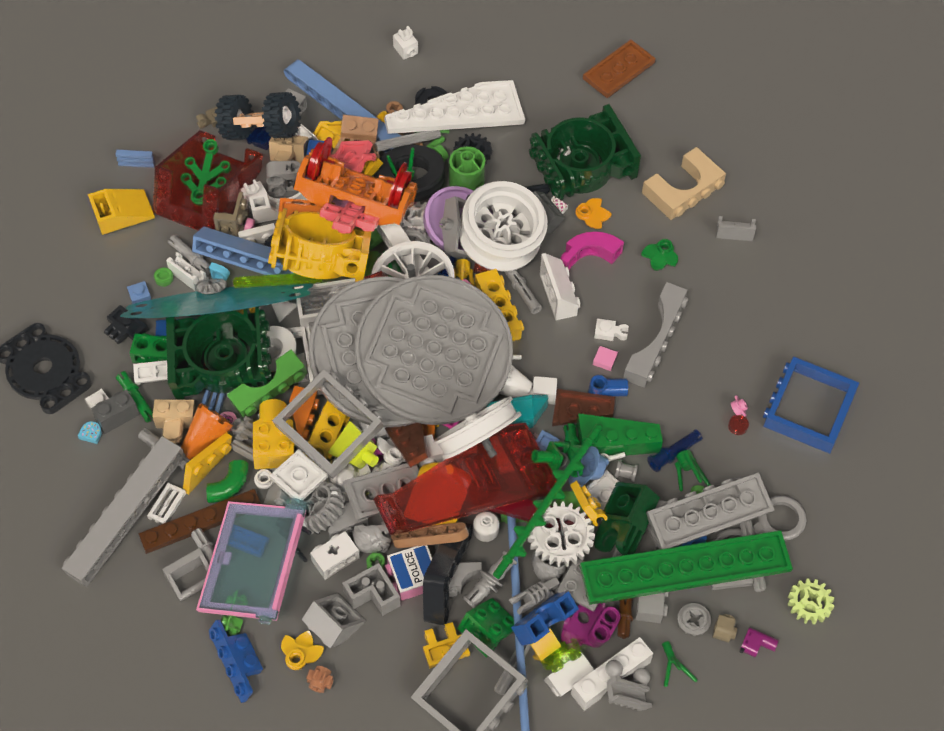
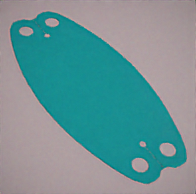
[120,283,313,318]

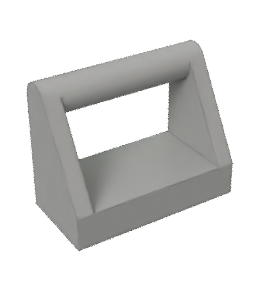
[162,548,209,602]

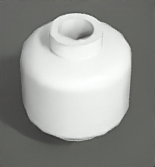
[473,512,500,542]

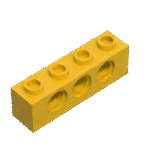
[475,269,524,341]
[302,400,350,464]

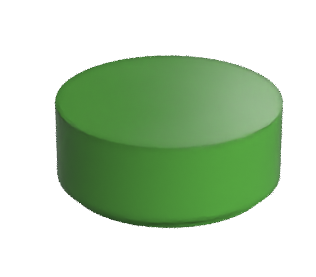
[154,267,174,287]

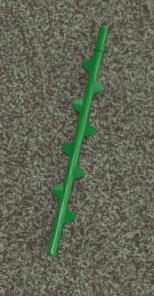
[493,424,602,579]

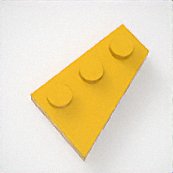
[183,433,232,495]

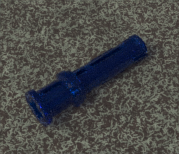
[647,429,703,472]

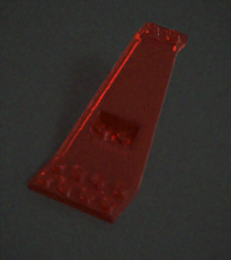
[373,423,562,535]

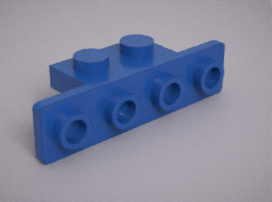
[209,620,263,703]

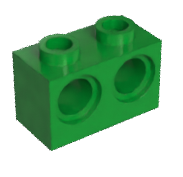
[129,333,167,364]

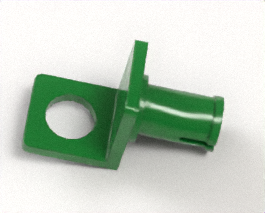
[531,441,570,471]

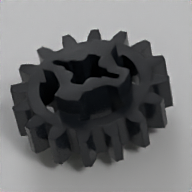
[453,133,492,165]

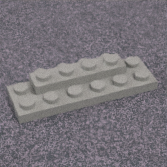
[646,472,774,550]

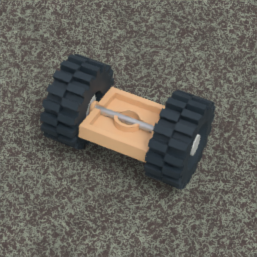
[215,92,301,140]

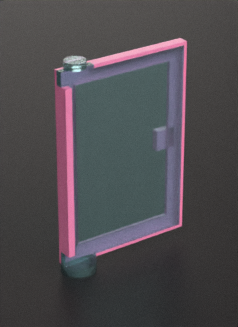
[196,498,307,625]

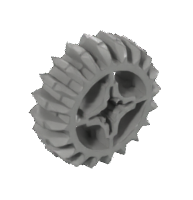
[293,481,345,534]

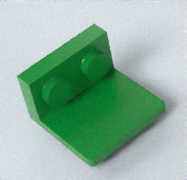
[457,598,514,658]

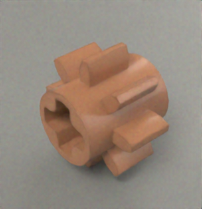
[306,666,334,693]

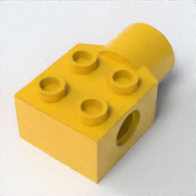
[253,399,295,469]

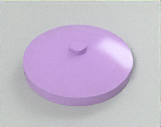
[423,186,494,251]

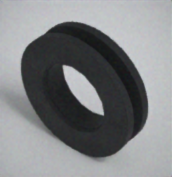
[376,145,445,202]

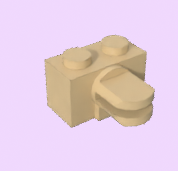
[269,135,309,164]
[153,400,197,444]

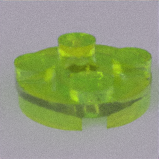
[540,639,582,673]

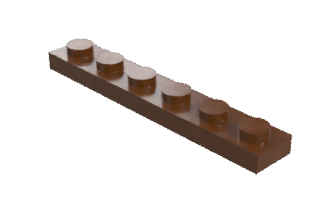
[138,489,261,554]

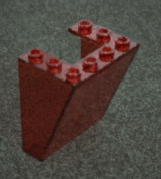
[153,130,263,231]

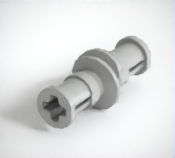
[462,551,517,608]

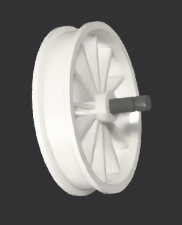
[371,241,455,279]
[433,396,522,460]

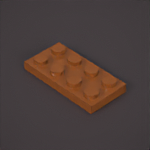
[583,40,656,98]

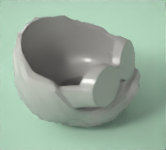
[353,521,392,554]
[531,544,566,582]

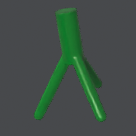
[662,641,697,687]

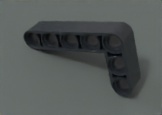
[423,521,473,626]

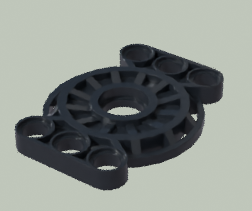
[0,323,92,414]

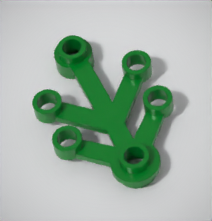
[181,139,231,205]

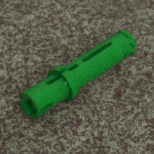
[116,371,153,423]
[563,423,583,477]

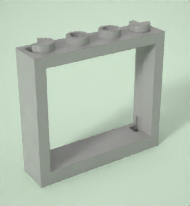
[272,369,384,479]
[411,629,528,731]

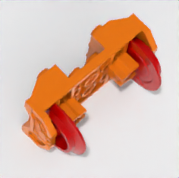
[294,137,418,226]

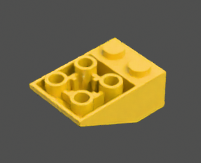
[88,189,155,235]

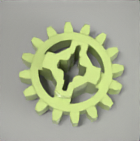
[788,578,834,625]

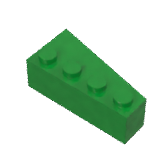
[577,413,663,456]

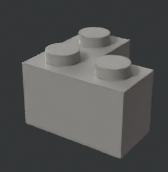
[342,563,401,616]

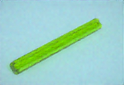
[233,273,324,288]

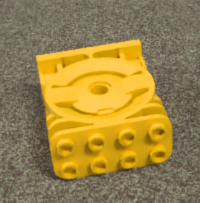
[268,208,372,282]

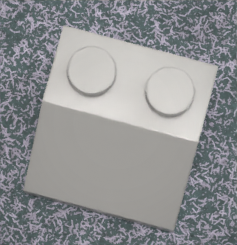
[302,593,366,648]

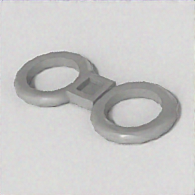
[713,496,807,541]

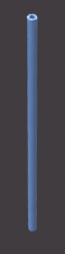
[507,516,530,731]

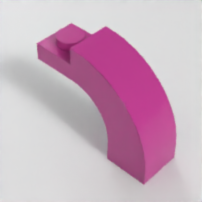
[560,232,624,270]

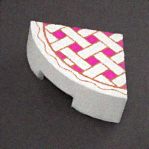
[551,196,568,214]

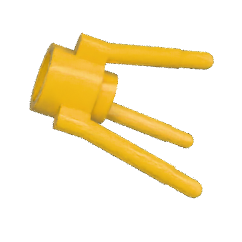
[454,259,475,286]

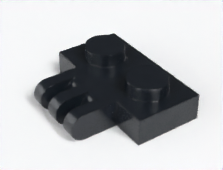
[104,305,148,344]

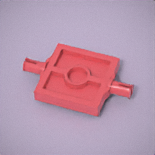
[330,140,376,173]

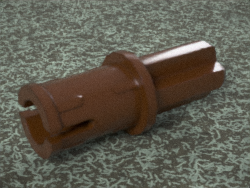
[617,598,633,639]

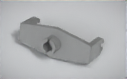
[439,196,469,259]

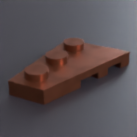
[552,389,615,426]
[385,423,428,468]

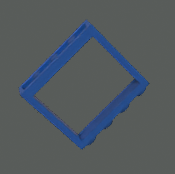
[763,356,859,454]

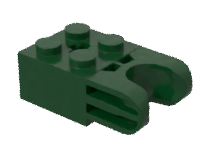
[593,482,660,555]

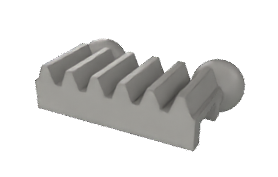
[605,660,652,711]

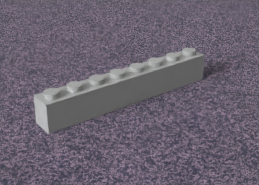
[62,436,185,587]

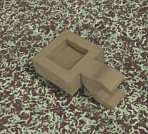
[196,107,217,129]

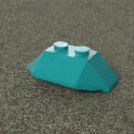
[486,395,548,435]

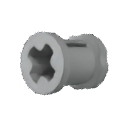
[615,460,638,482]

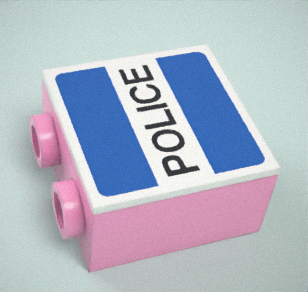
[385,545,432,601]

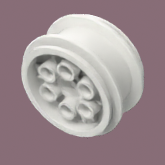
[459,181,548,271]

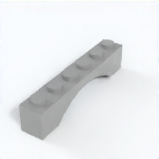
[623,282,689,388]
[636,500,669,624]

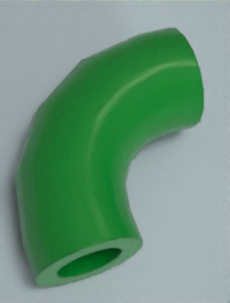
[206,460,248,503]

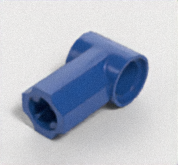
[588,375,628,396]

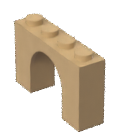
[642,147,726,220]

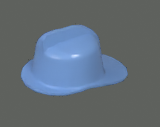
[568,446,609,487]

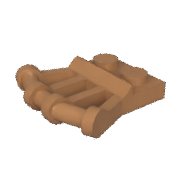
[331,115,380,159]

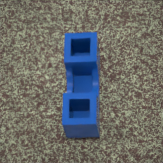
[511,591,579,646]

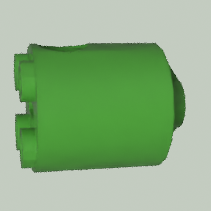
[449,146,486,191]

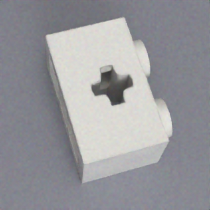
[310,531,360,580]

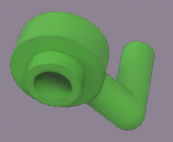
[426,135,449,162]

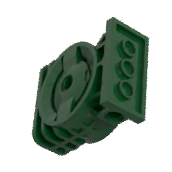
[529,104,641,200]
[166,306,273,400]

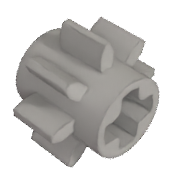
[231,416,253,442]

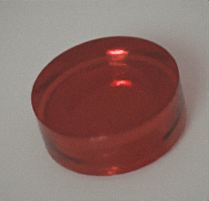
[728,415,749,435]

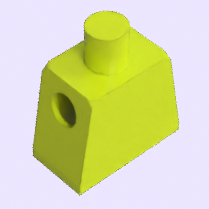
[328,421,379,469]

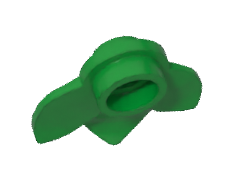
[641,239,678,271]

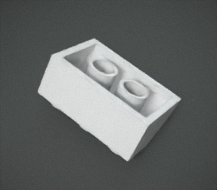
[540,253,580,320]

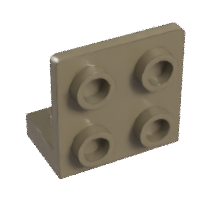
[213,192,249,237]

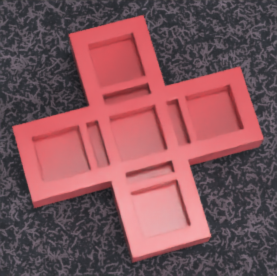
[320,201,380,233]

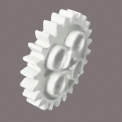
[528,501,595,567]

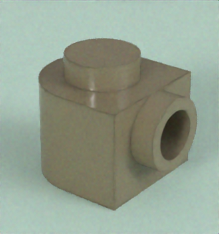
[712,614,737,643]

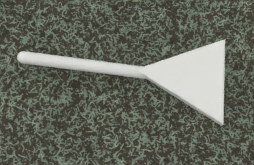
[242,276,297,323]

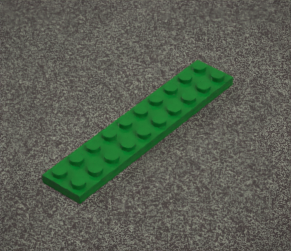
[579,531,793,605]

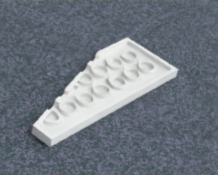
[384,80,525,134]

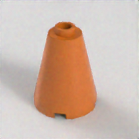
[181,403,233,460]

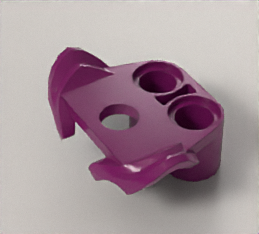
[561,602,620,649]

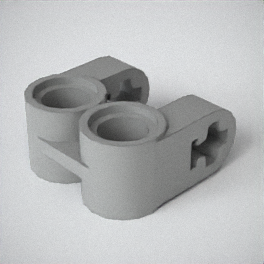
[266,161,301,197]

